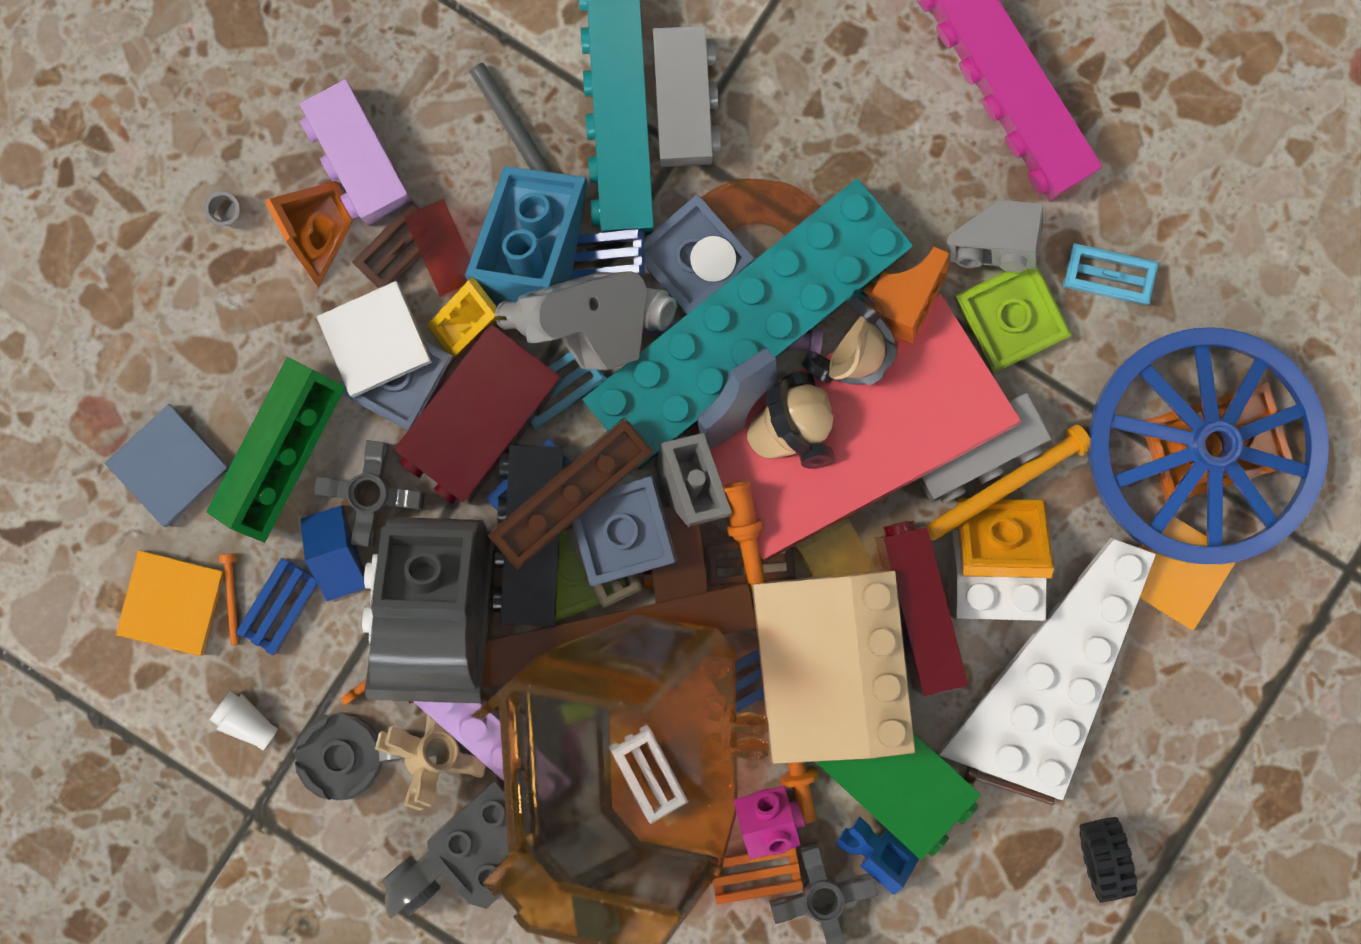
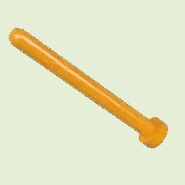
[925,424,1090,541]

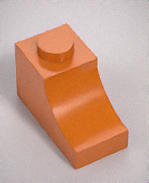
[865,246,950,344]

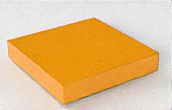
[956,498,1054,578]
[1138,516,1236,631]
[116,550,225,656]

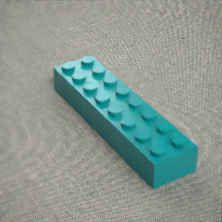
[582,178,913,470]

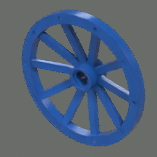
[1088,327,1329,564]

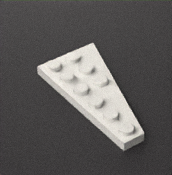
[937,538,1156,800]

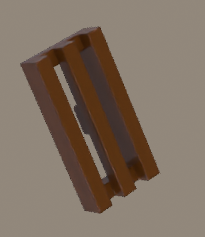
[352,201,445,289]
[705,541,796,587]

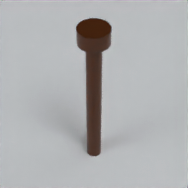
[964,766,1055,805]

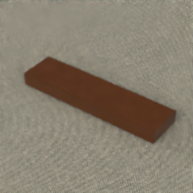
[486,418,654,570]

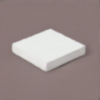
[316,281,433,398]

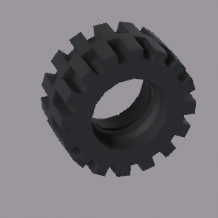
[1079,817,1137,903]

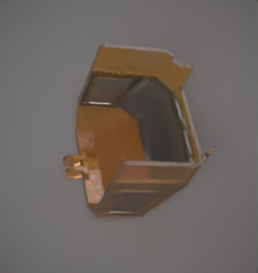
[470,614,769,944]

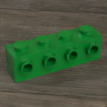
[206,357,346,543]

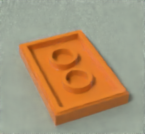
[1142,382,1293,501]

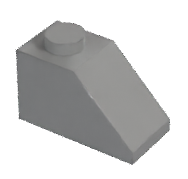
[655,433,732,527]

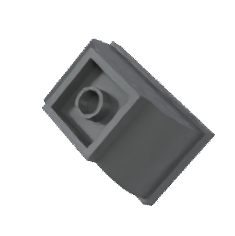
[365,517,496,704]

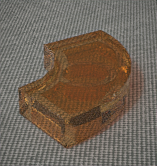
[701,178,821,235]

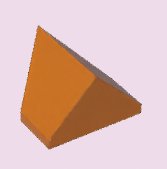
[265,181,357,288]

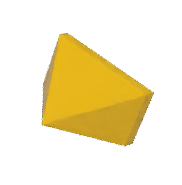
[427,278,506,358]

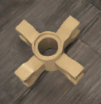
[375,714,486,811]

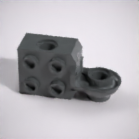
[381,777,555,919]

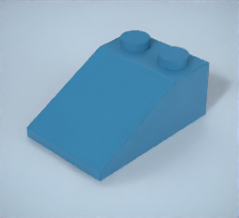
[465,166,587,306]

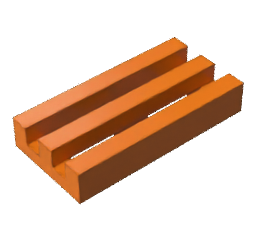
[709,847,803,905]

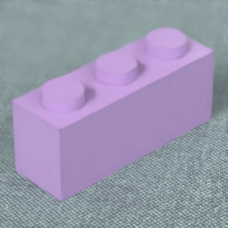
[299,79,414,226]

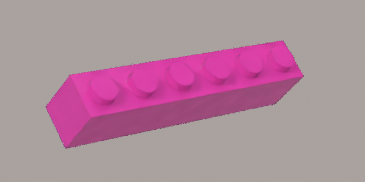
[917,0,1103,202]

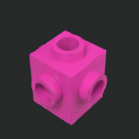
[733,786,805,860]

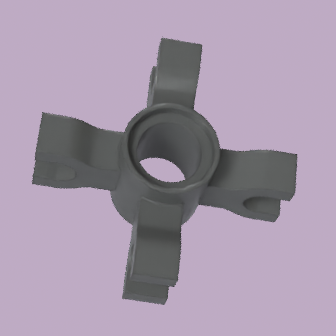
[314,440,425,547]
[769,842,878,944]

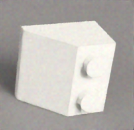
[949,530,1046,621]

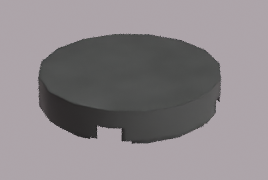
[295,712,382,801]

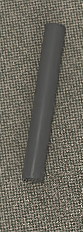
[469,63,552,173]

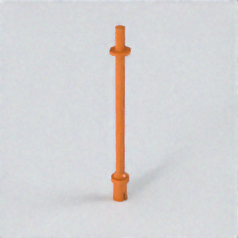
[723,480,819,824]

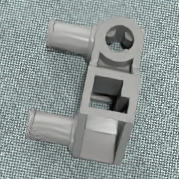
[495,271,647,370]

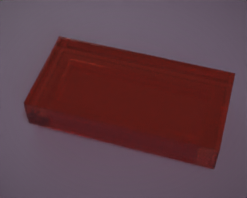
[403,198,471,297]

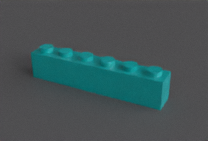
[579,0,654,235]

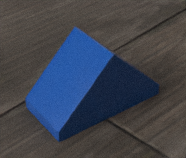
[300,505,365,601]

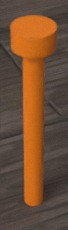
[219,553,239,645]

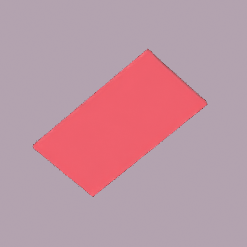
[690,294,1021,562]

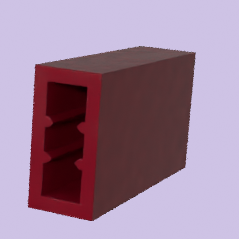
[394,324,563,505]
[875,520,968,697]

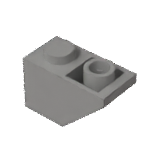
[947,200,1043,273]

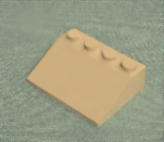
[752,569,915,764]

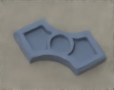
[697,348,778,450]

